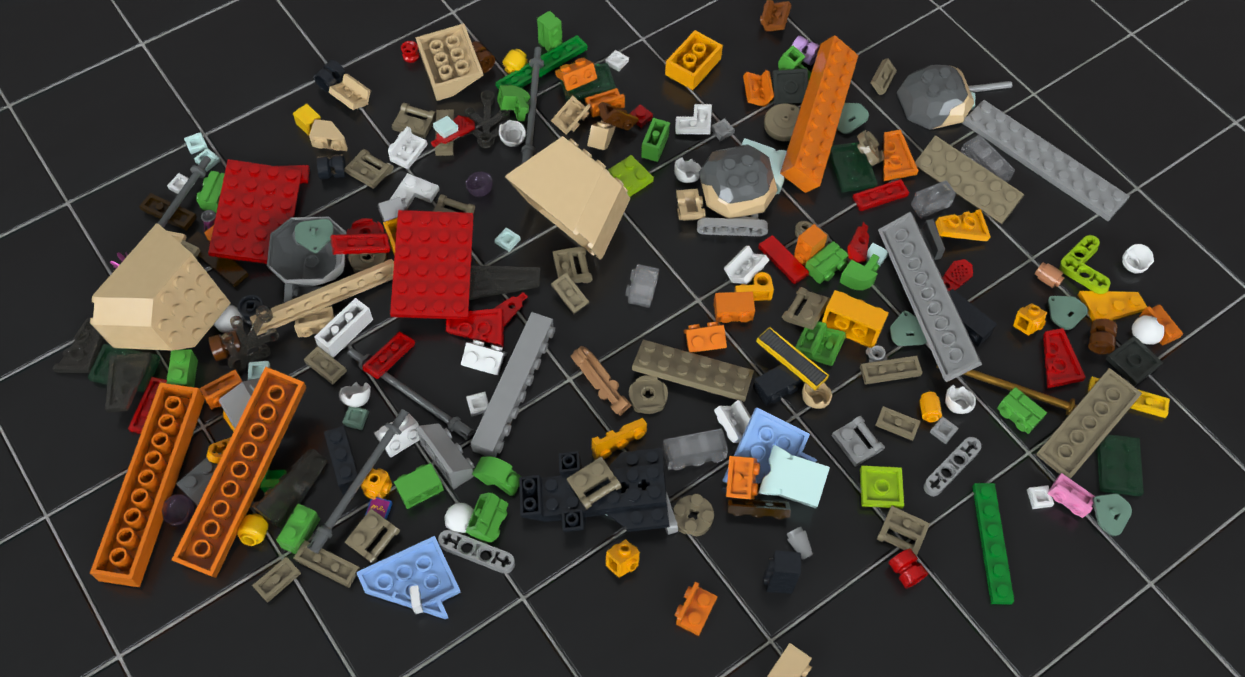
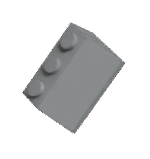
[219,378,260,429]
[416,423,474,490]

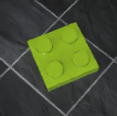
[608,155,654,197]
[860,466,904,509]

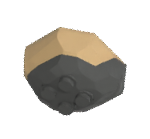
[897,65,974,130]
[699,144,778,219]

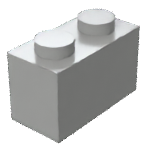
[377,197,408,222]

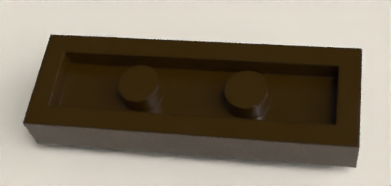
[139,193,197,231]
[727,497,791,519]

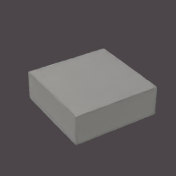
[711,118,735,141]
[930,416,959,444]

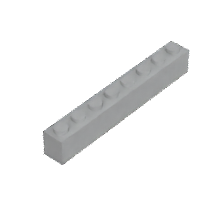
[471,312,555,457]

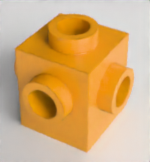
[1013,303,1047,336]
[361,468,392,499]
[606,540,640,578]

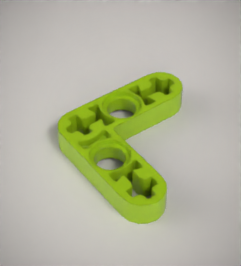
[1060,235,1110,294]

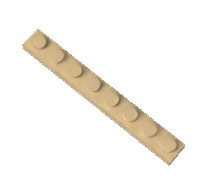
[249,259,394,336]

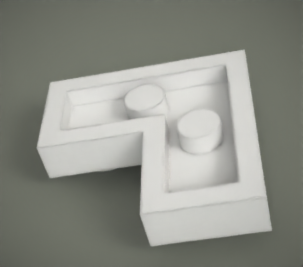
[675,104,712,134]
[390,173,439,208]

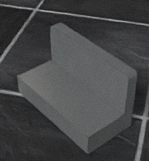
[920,219,945,260]

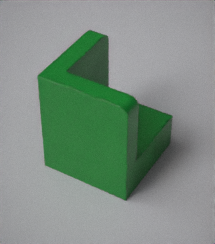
[261,468,287,495]

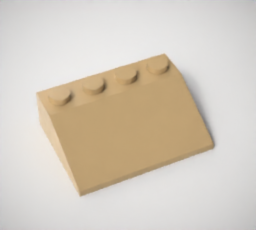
[416,24,483,101]

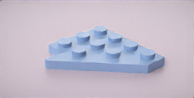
[722,408,817,484]
[356,536,461,619]

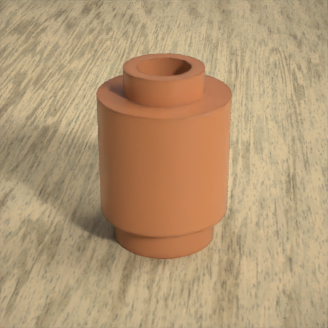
[1035,262,1064,288]

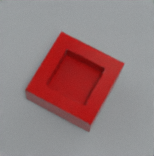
[629,105,653,128]

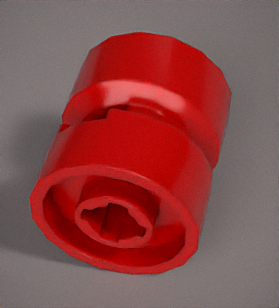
[889,548,928,588]

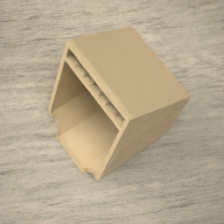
[505,136,630,260]
[90,223,231,350]

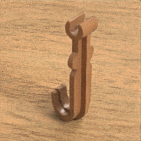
[571,346,632,416]

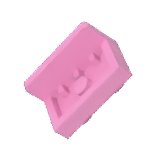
[1047,473,1095,518]

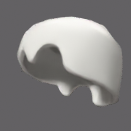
[499,120,526,147]
[674,157,701,183]
[1122,244,1154,274]
[214,305,242,333]
[1132,315,1164,345]
[339,382,370,408]
[945,385,976,414]
[444,503,474,534]

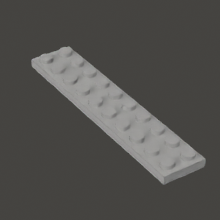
[962,100,1130,221]
[878,212,982,382]

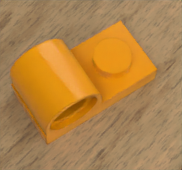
[734,272,774,301]

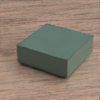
[342,406,369,430]

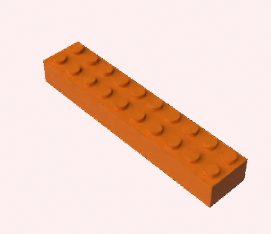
[780,35,858,193]
[172,367,307,578]
[90,383,205,587]

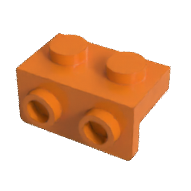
[555,58,597,91]
[743,70,774,107]
[585,88,625,117]
[684,321,727,353]
[199,369,243,410]

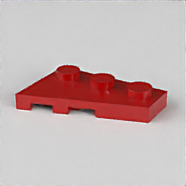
[446,308,504,346]
[1043,328,1086,388]

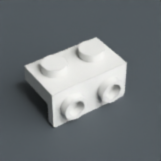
[388,126,427,169]
[724,246,769,284]
[461,340,507,375]
[714,400,751,443]
[374,412,420,457]

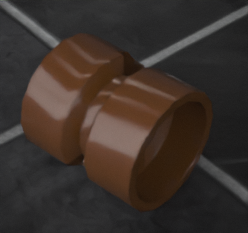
[472,41,495,73]
[1088,319,1118,354]
[209,330,244,361]

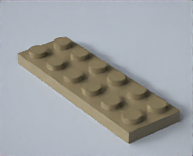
[915,135,1024,225]
[632,340,754,402]
[1035,368,1142,479]

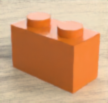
[794,224,828,266]
[714,292,755,323]

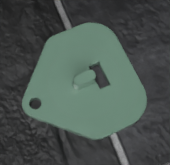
[837,103,869,134]
[295,219,334,253]
[1048,296,1088,330]
[890,311,927,346]
[1092,494,1132,536]

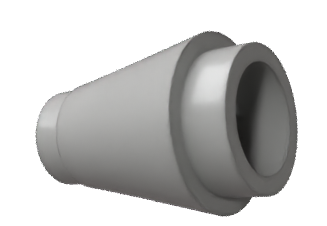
[787,527,813,560]

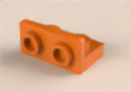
[1139,304,1183,346]
[726,456,760,500]
[674,582,718,636]

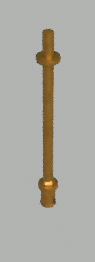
[936,365,1077,415]

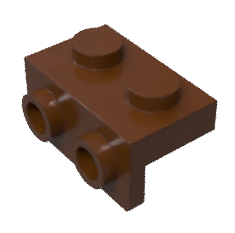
[598,102,639,130]

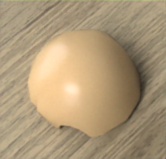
[802,382,832,409]

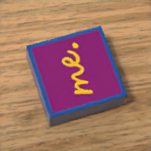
[365,497,392,520]

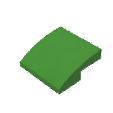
[795,321,846,366]

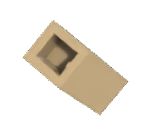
[309,119,348,151]
[587,120,615,150]

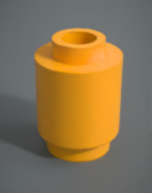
[919,392,942,422]

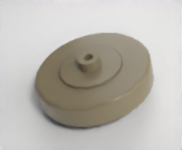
[764,103,800,141]

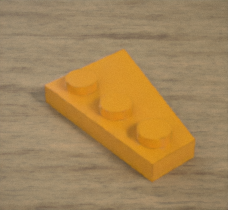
[935,209,991,242]
[1078,291,1147,321]
[592,418,647,460]

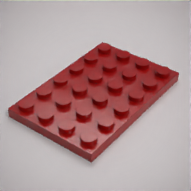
[208,159,302,264]
[390,210,474,320]

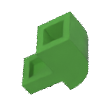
[778,45,811,81]
[497,85,530,121]
[840,254,880,290]
[472,456,521,496]

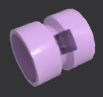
[792,36,820,66]

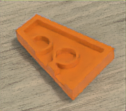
[883,130,918,181]

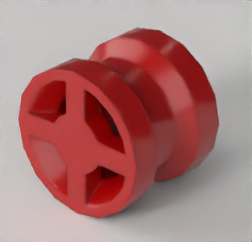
[401,41,419,63]

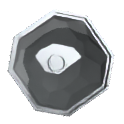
[267,217,347,287]

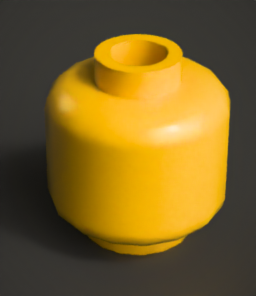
[503,49,528,74]
[237,514,268,546]

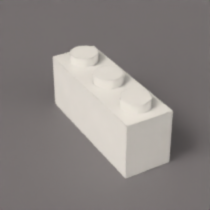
[314,298,373,358]

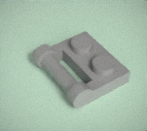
[832,416,885,467]

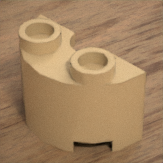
[676,189,705,221]

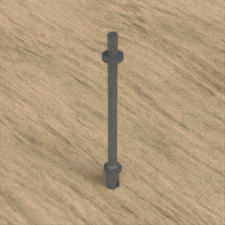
[521,47,544,164]
[157,156,211,228]
[348,348,474,440]
[307,409,408,554]

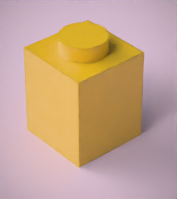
[293,104,321,135]

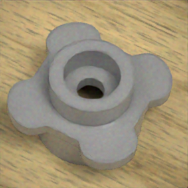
[866,345,888,363]

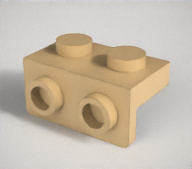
[329,74,370,110]
[551,96,591,135]
[294,306,335,337]

